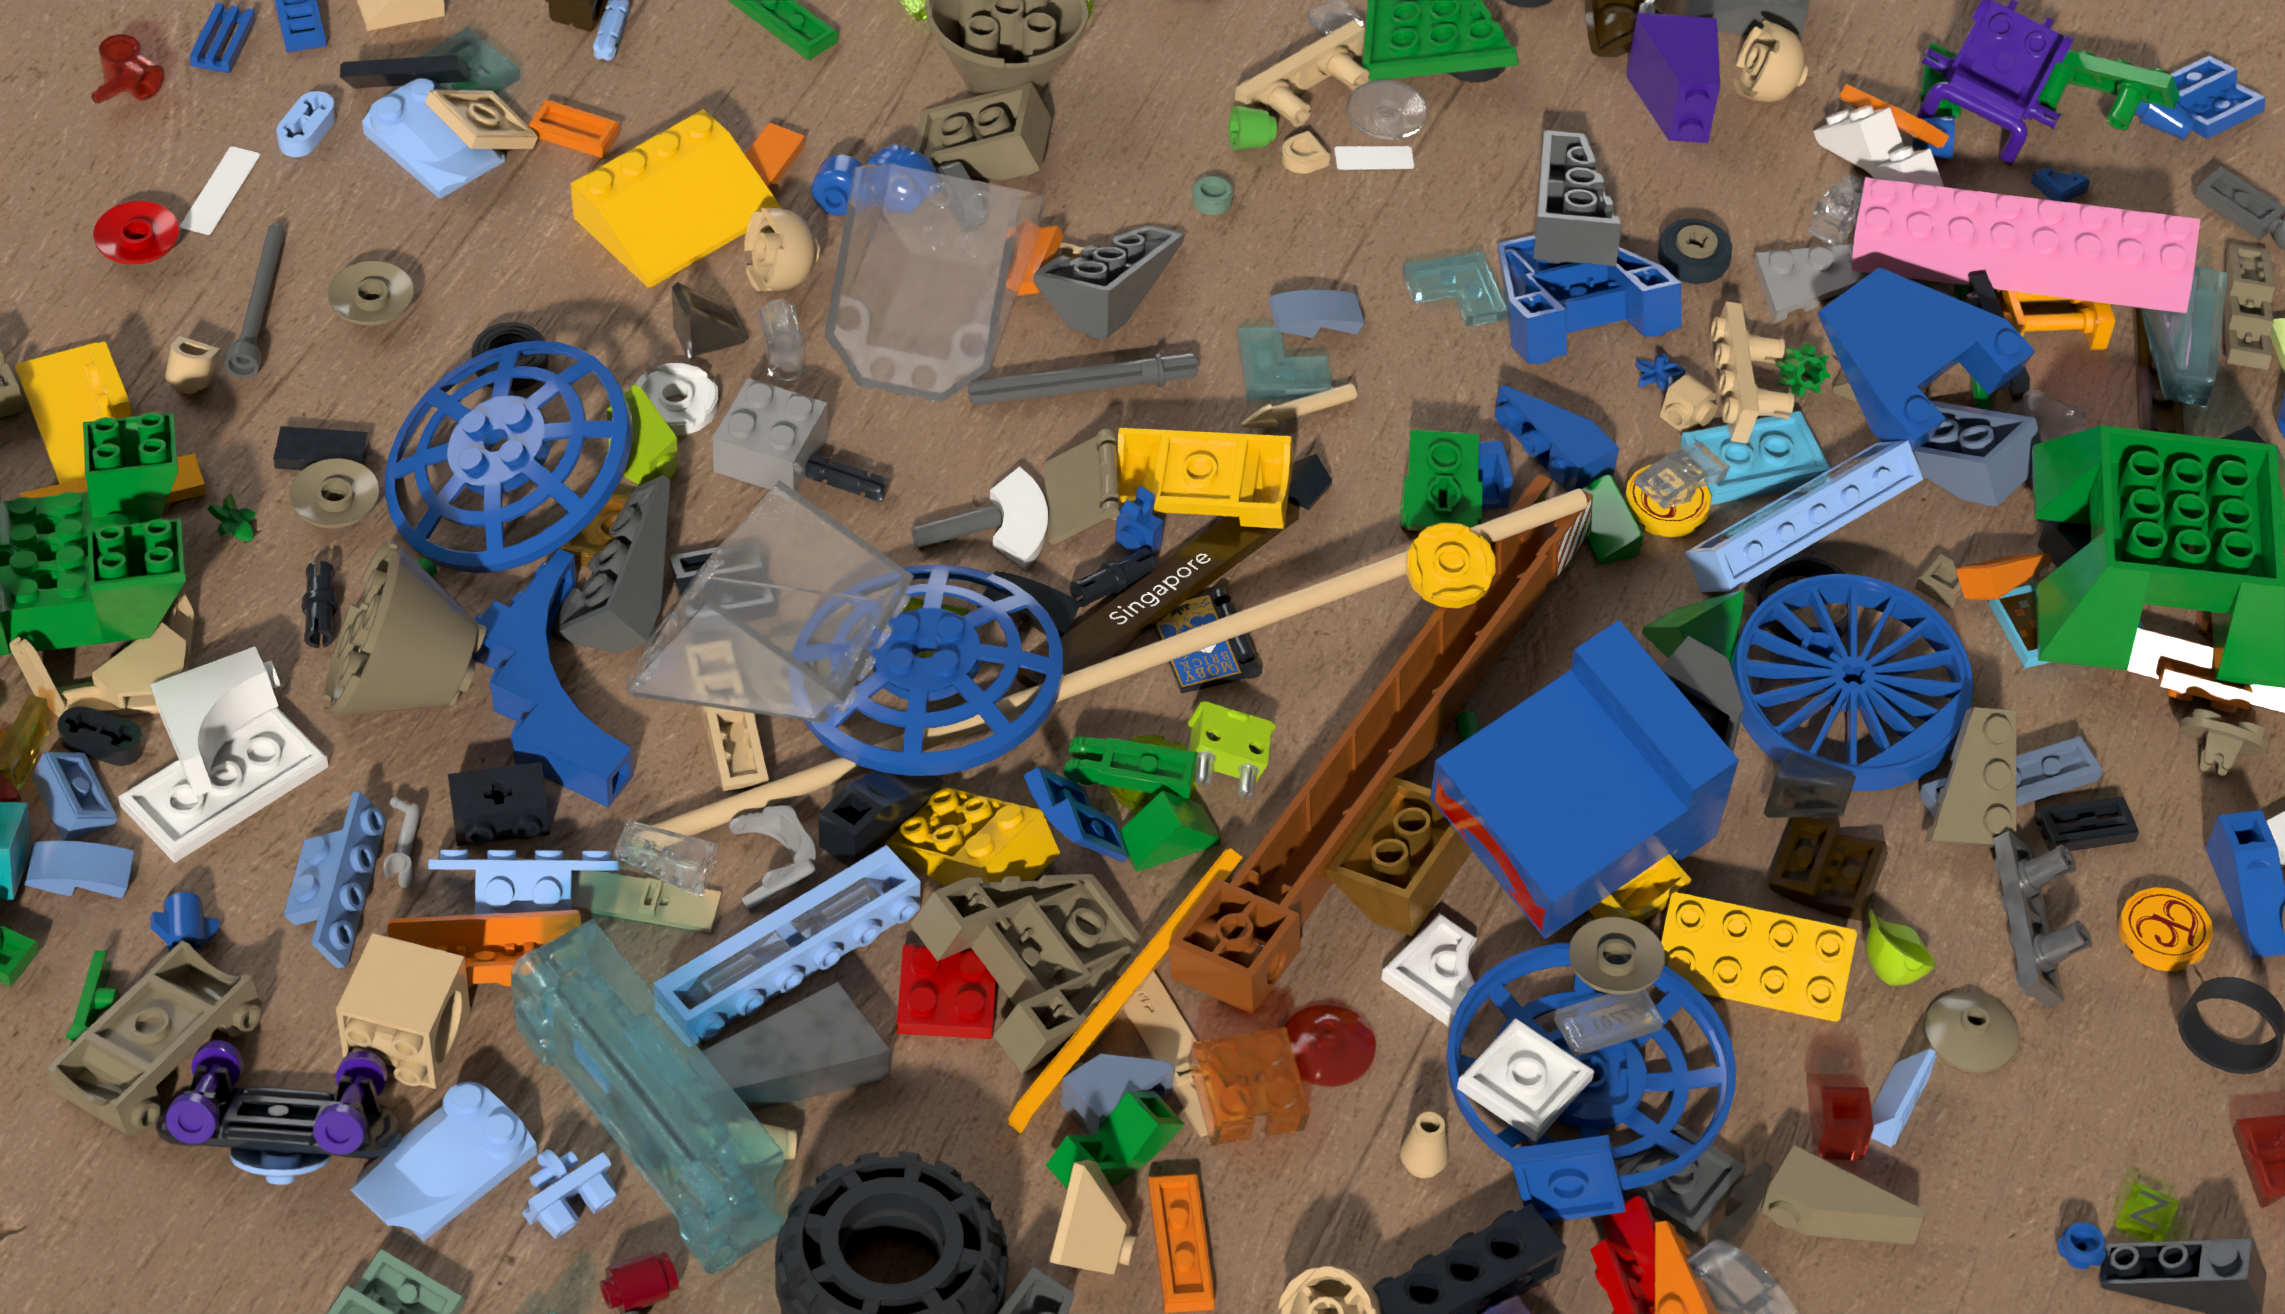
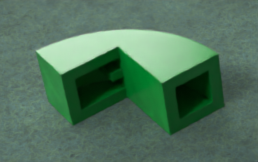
[1046,1091,1185,1190]

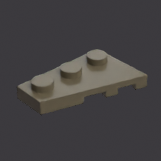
[1924,707,2017,847]

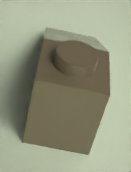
[1761,1145,1927,1245]

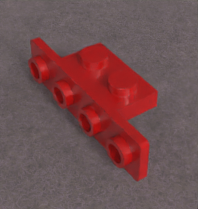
[1590,1196,1655,1314]

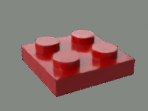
[896,945,996,1039]

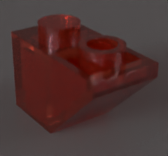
[1806,1073,1874,1160]

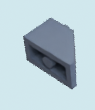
[1060,1054,1175,1135]

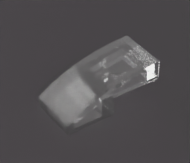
[1634,441,1730,509]

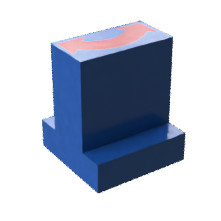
[1430,620,1739,939]

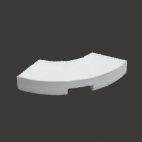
[990,467,1048,570]

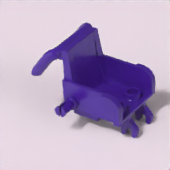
[1917,0,2074,165]

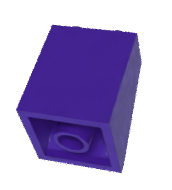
[1626,13,1720,143]

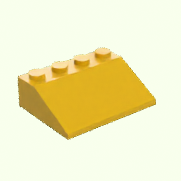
[570,109,781,289]

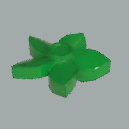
[207,493,256,542]

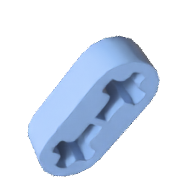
[276,91,336,157]

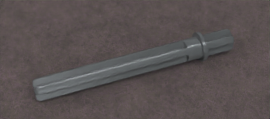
[968,353,1198,405]

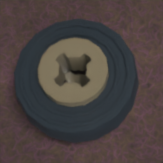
[1658,218,1732,284]

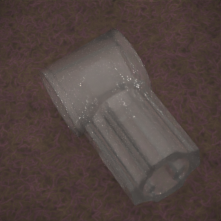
[759,299,806,384]

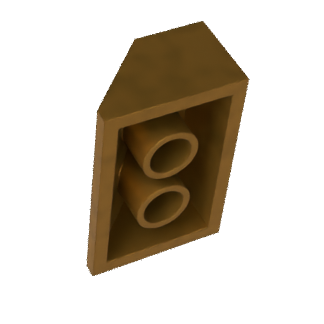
[1326,777,1472,937]

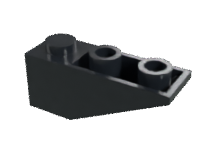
[819,771,943,867]
[2100,1238,2267,1314]

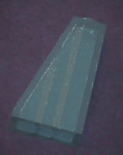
[2140,266,2228,407]

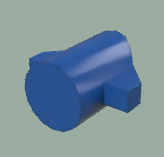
[150,892,219,952]

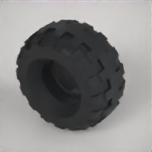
[775,1151,1008,1314]

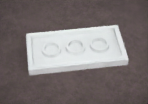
[118,707,328,863]

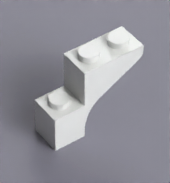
[1814,105,1944,187]

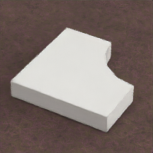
[1381,914,1484,1028]

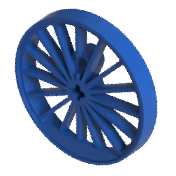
[1730,574,1973,791]

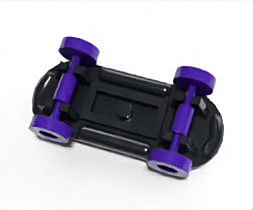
[155,1040,402,1158]

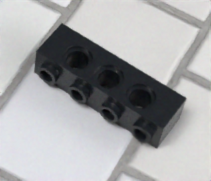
[1372,1203,1566,1314]

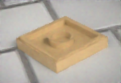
[425,90,538,149]

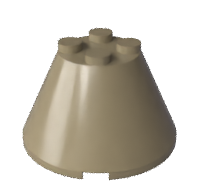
[926,0,1089,96]
[323,540,486,716]

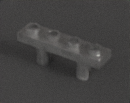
[1993,831,2092,1009]

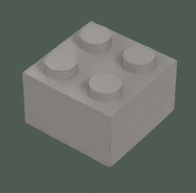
[712,378,828,497]

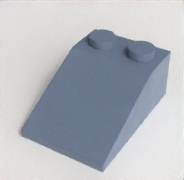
[1913,401,2042,506]

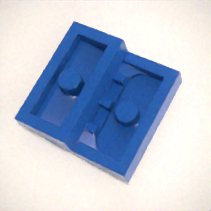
[2170,56,2265,139]
[1023,767,1129,862]

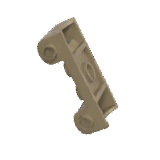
[46,940,261,1136]

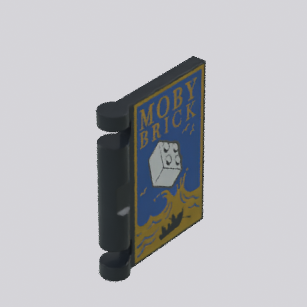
[1154,588,1262,693]

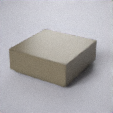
[1915,553,1964,609]

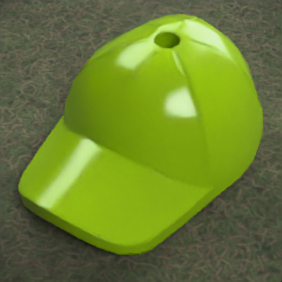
[1865,909,1937,986]

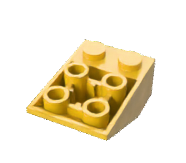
[886,787,1060,887]

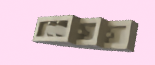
[2224,243,2275,370]

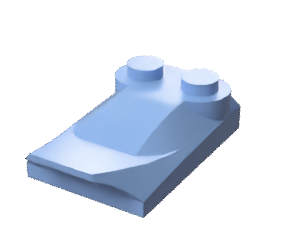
[362,78,505,199]
[350,1081,537,1242]

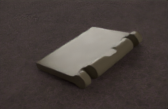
[1044,429,1120,545]

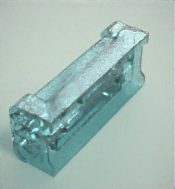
[511,919,785,1274]

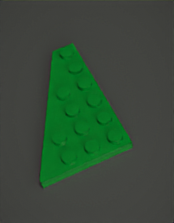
[1362,0,1519,81]

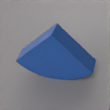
[2031,168,2090,202]

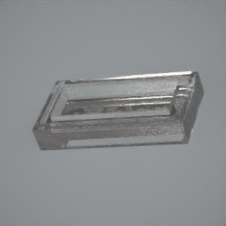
[1554,989,1663,1057]

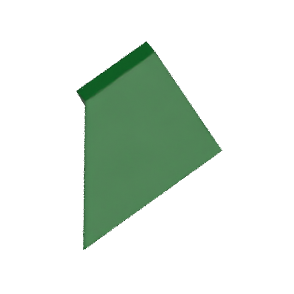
[1642,589,1745,663]

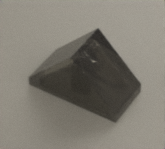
[672,282,750,358]
[1763,750,1856,818]

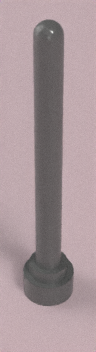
[224,223,284,378]

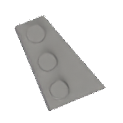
[1753,244,1871,323]

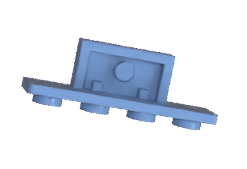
[284,791,386,969]

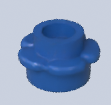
[2057,1222,2106,1270]

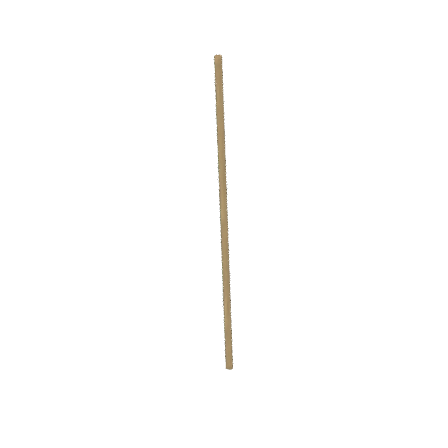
[628,488,1588,856]

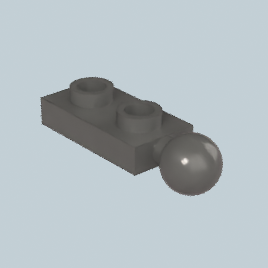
[2194,167,2285,250]

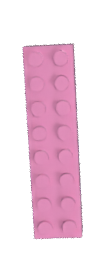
[1851,177,2200,313]

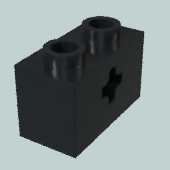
[448,762,550,846]

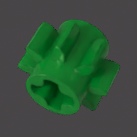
[1775,343,1831,397]

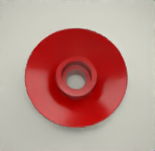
[93,201,180,265]

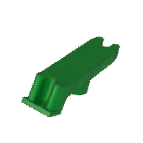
[66,950,120,1046]

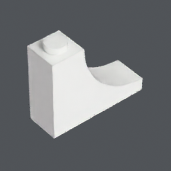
[150,647,281,797]

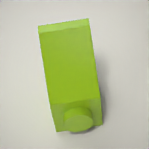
[607,384,679,486]

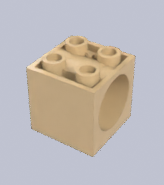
[336,933,471,1089]

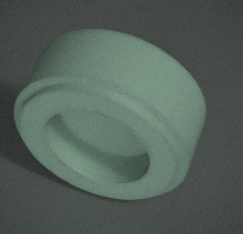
[1192,176,1233,215]

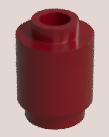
[600,1251,679,1314]

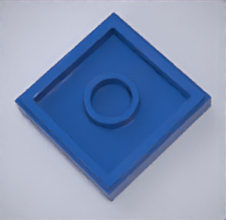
[1510,1135,1626,1223]

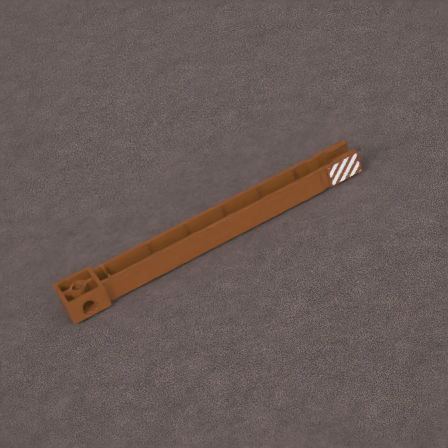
[1169,474,1593,1014]

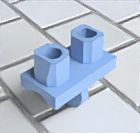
[522,1149,618,1239]

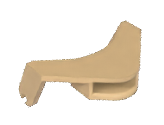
[10,588,195,717]

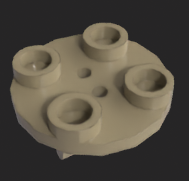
[2179,709,2270,778]

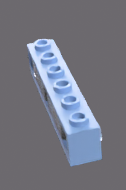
[1685,440,1923,592]
[653,845,921,1049]

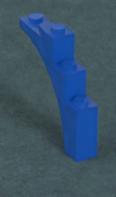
[472,548,633,808]

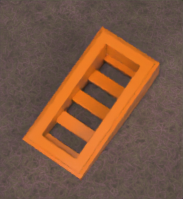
[1956,553,2052,600]

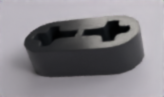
[57,706,144,766]

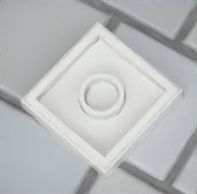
[1457,1018,1594,1142]

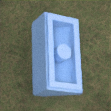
[1861,1048,1937,1147]

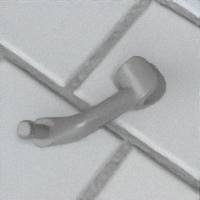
[383,796,420,888]

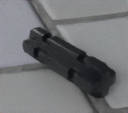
[805,454,889,502]

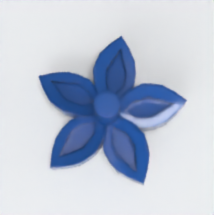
[1635,353,1686,392]

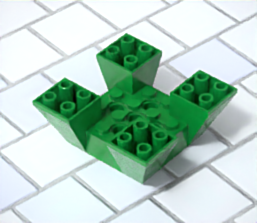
[0,412,186,656]
[2032,425,2285,688]

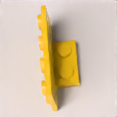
[15,341,132,484]
[1661,892,1857,1022]

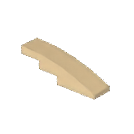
[688,639,769,791]

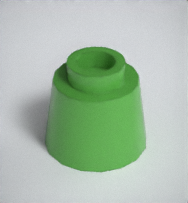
[1228,106,1277,151]

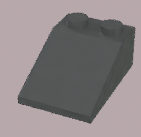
[1686,0,1810,40]

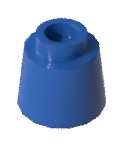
[1912,115,1955,160]

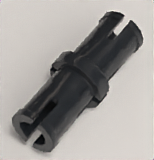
[1069,548,1157,608]
[301,561,337,648]

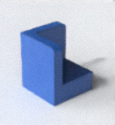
[1478,440,1513,510]

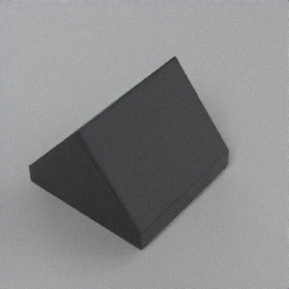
[1288,454,1332,511]

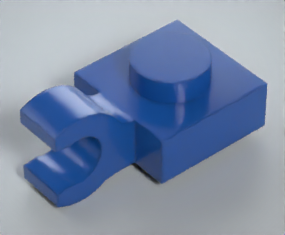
[1115,486,1163,558]

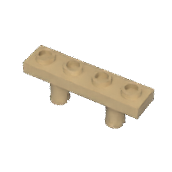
[1234,20,1370,127]
[1710,301,1794,444]

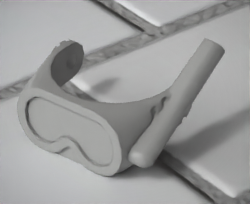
[729,805,816,910]

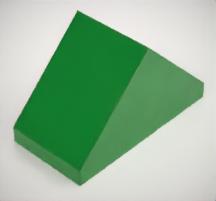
[1120,790,1221,872]

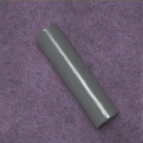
[911,505,1001,548]

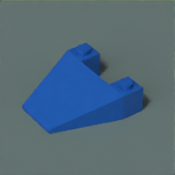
[1498,235,1682,364]
[1817,267,2035,452]

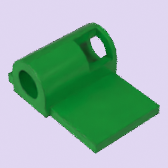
[1400,429,1482,531]

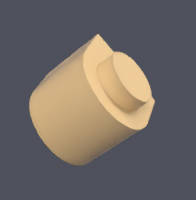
[165,336,220,394]
[1660,374,1718,433]

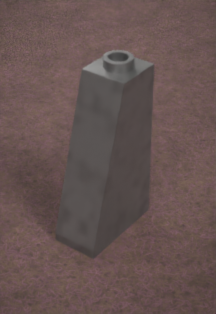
[685,982,889,1120]

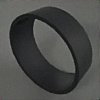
[2178,977,2285,1074]

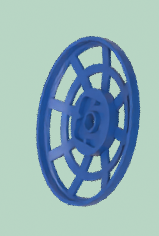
[385,341,633,573]
[791,564,1064,776]
[1446,943,1736,1190]

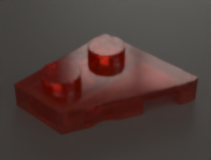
[2232,1115,2285,1208]

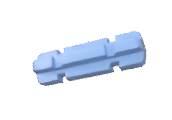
[593,0,629,61]

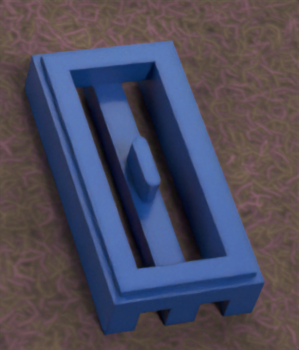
[189,3,256,73]

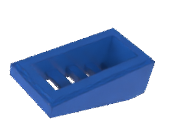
[273,0,326,53]

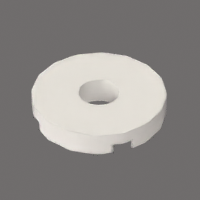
[636,363,718,435]

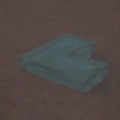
[1402,252,1507,327]
[1237,327,1332,400]

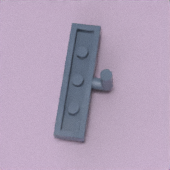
[1920,736,2103,819]

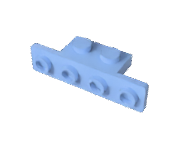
[428,850,621,915]

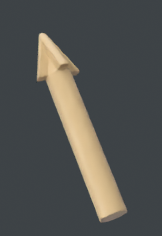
[1241,383,1357,429]

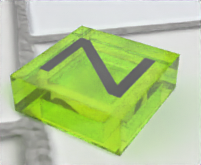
[2115,1181,2180,1242]

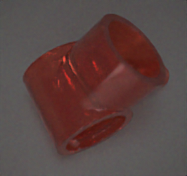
[91,34,165,104]

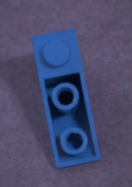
[1494,385,1619,492]
[2205,810,2285,959]

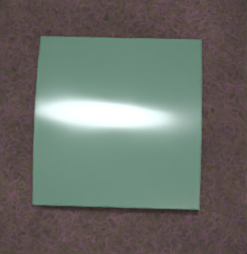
[327,1249,467,1314]

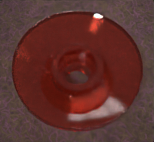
[1280,1004,1376,1087]

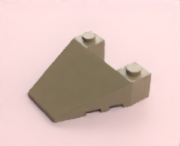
[910,874,1147,1073]

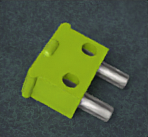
[1188,701,1276,799]

